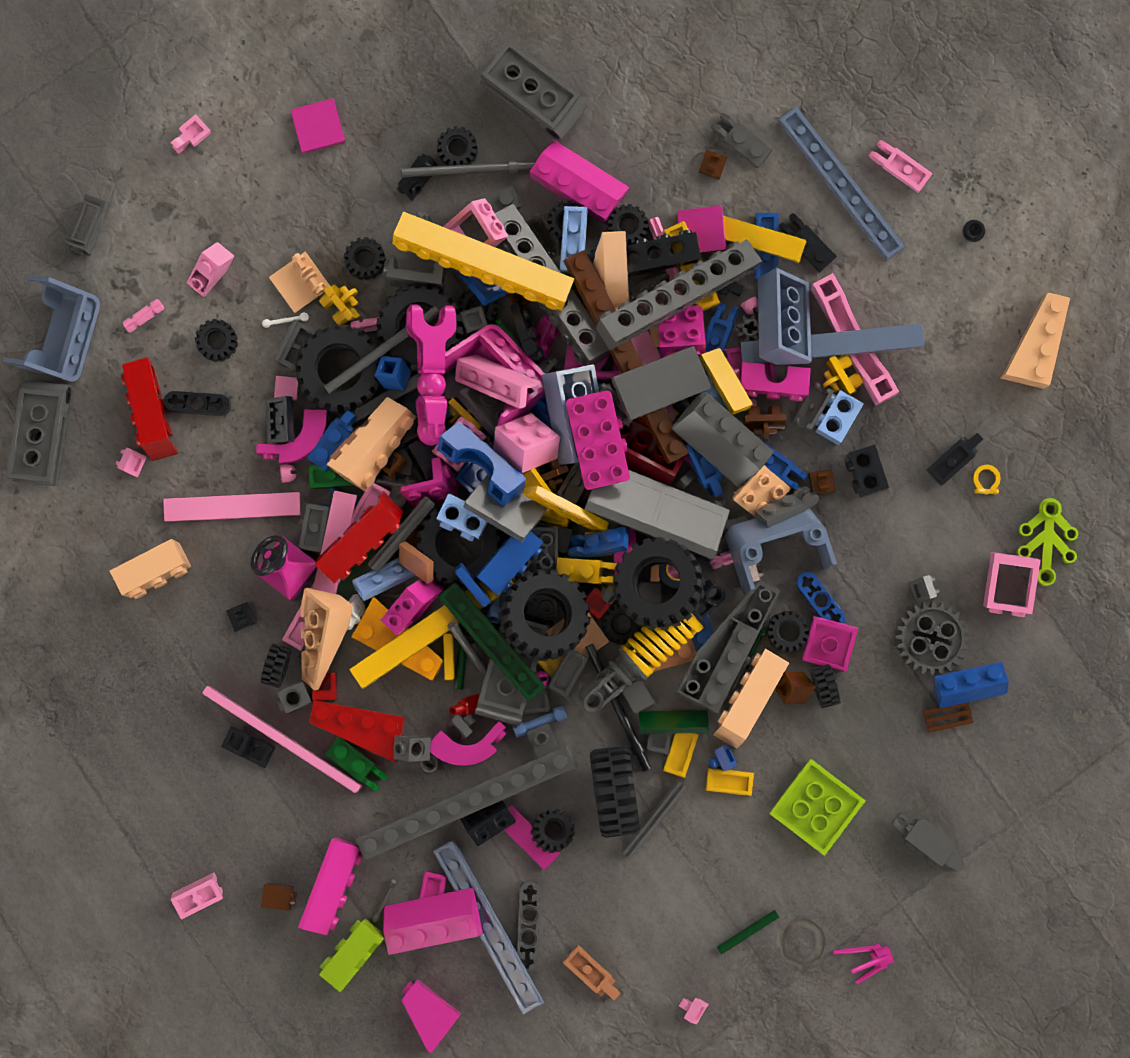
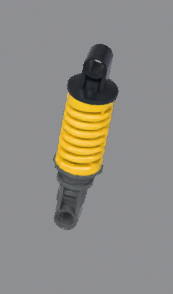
[579,580,726,712]

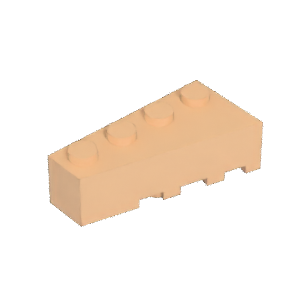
[1001,293,1070,389]
[327,397,416,492]
[713,649,789,749]

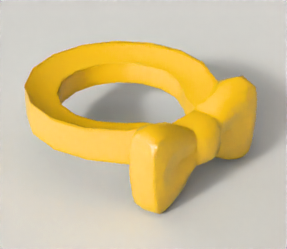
[973,465,1001,495]

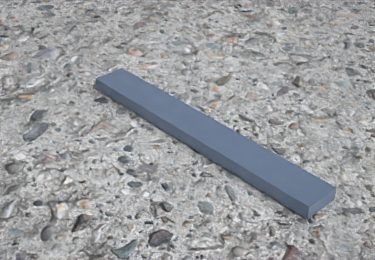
[778,106,905,262]
[741,323,925,364]
[433,839,544,1014]

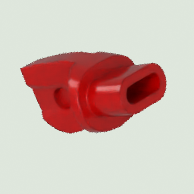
[449,694,480,717]

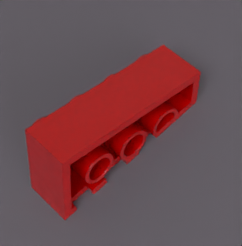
[120,357,178,461]
[315,491,403,583]
[309,700,406,763]

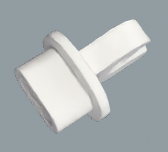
[347,594,365,630]

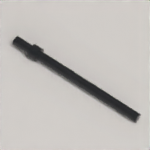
[585,643,651,771]

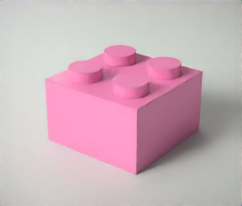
[493,413,560,473]

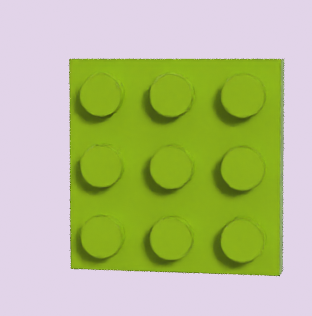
[769,759,866,856]

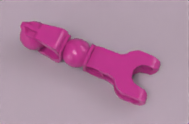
[406,305,456,446]

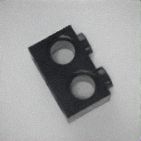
[845,445,889,498]

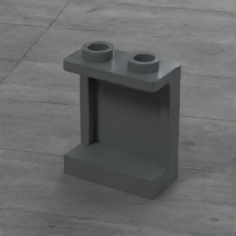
[384,255,447,293]

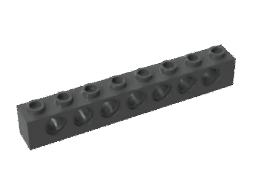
[495,204,610,366]
[595,239,762,350]

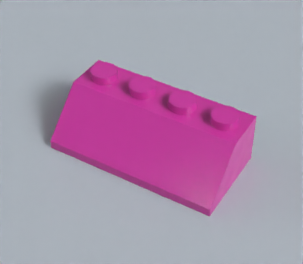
[530,140,629,225]
[298,837,363,935]
[383,888,483,955]

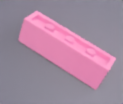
[455,355,540,408]

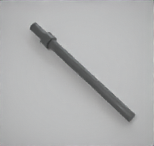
[401,160,535,178]
[324,306,439,394]

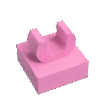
[116,447,147,477]
[679,998,709,1024]

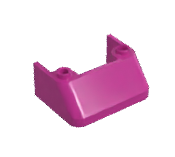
[441,325,545,434]

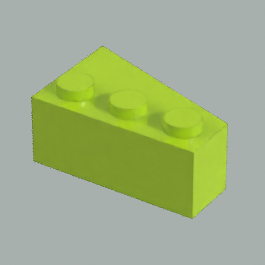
[319,918,385,992]

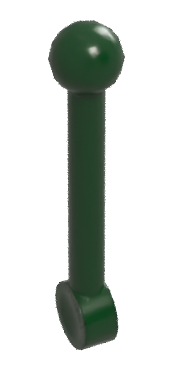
[745,627,767,670]

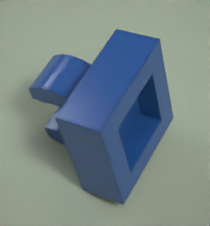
[708,743,737,771]

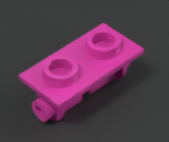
[528,315,560,363]

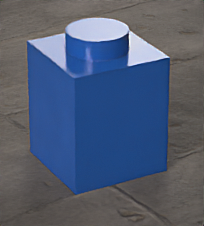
[375,356,411,391]

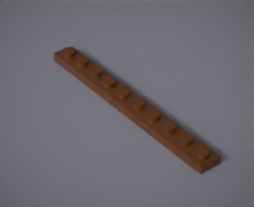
[563,250,689,464]

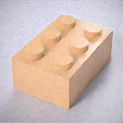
[110,539,192,599]

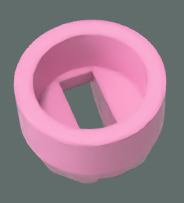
[741,295,758,315]
[280,464,297,483]

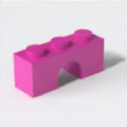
[739,362,811,401]

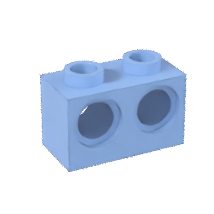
[815,390,864,445]
[436,493,488,542]

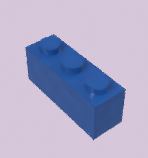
[475,532,543,595]
[934,662,1009,708]

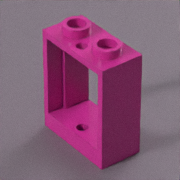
[381,578,444,636]

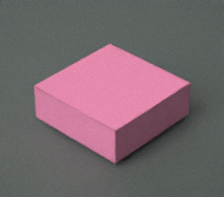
[274,376,299,401]

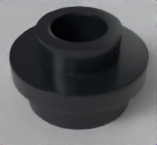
[962,220,985,242]

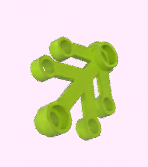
[1016,498,1079,586]

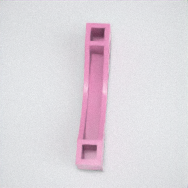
[810,273,899,406]

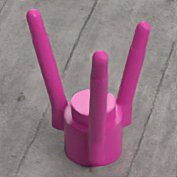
[833,943,894,984]

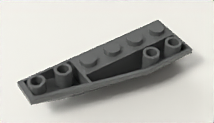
[677,581,780,714]

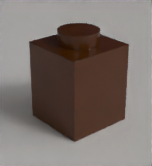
[261,883,297,911]

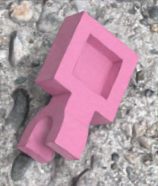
[171,114,211,154]

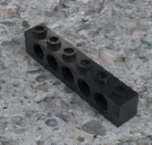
[566,230,702,289]

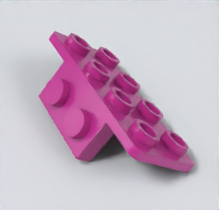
[566,390,630,490]

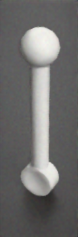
[262,312,309,328]

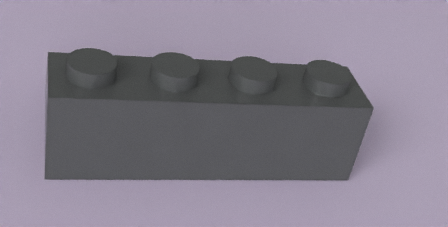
[671,393,774,487]

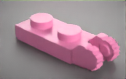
[869,140,932,193]

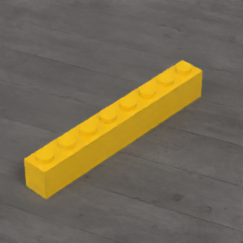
[392,212,574,311]

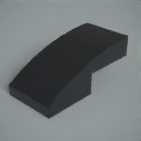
[221,726,276,768]

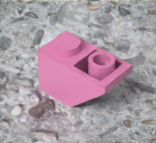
[187,242,234,297]

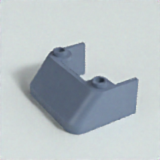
[3,275,100,382]
[726,508,837,594]

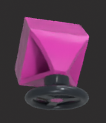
[250,535,318,601]

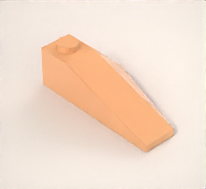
[583,231,629,322]
[301,588,353,690]

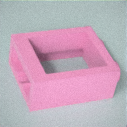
[443,198,508,247]
[983,552,1041,617]

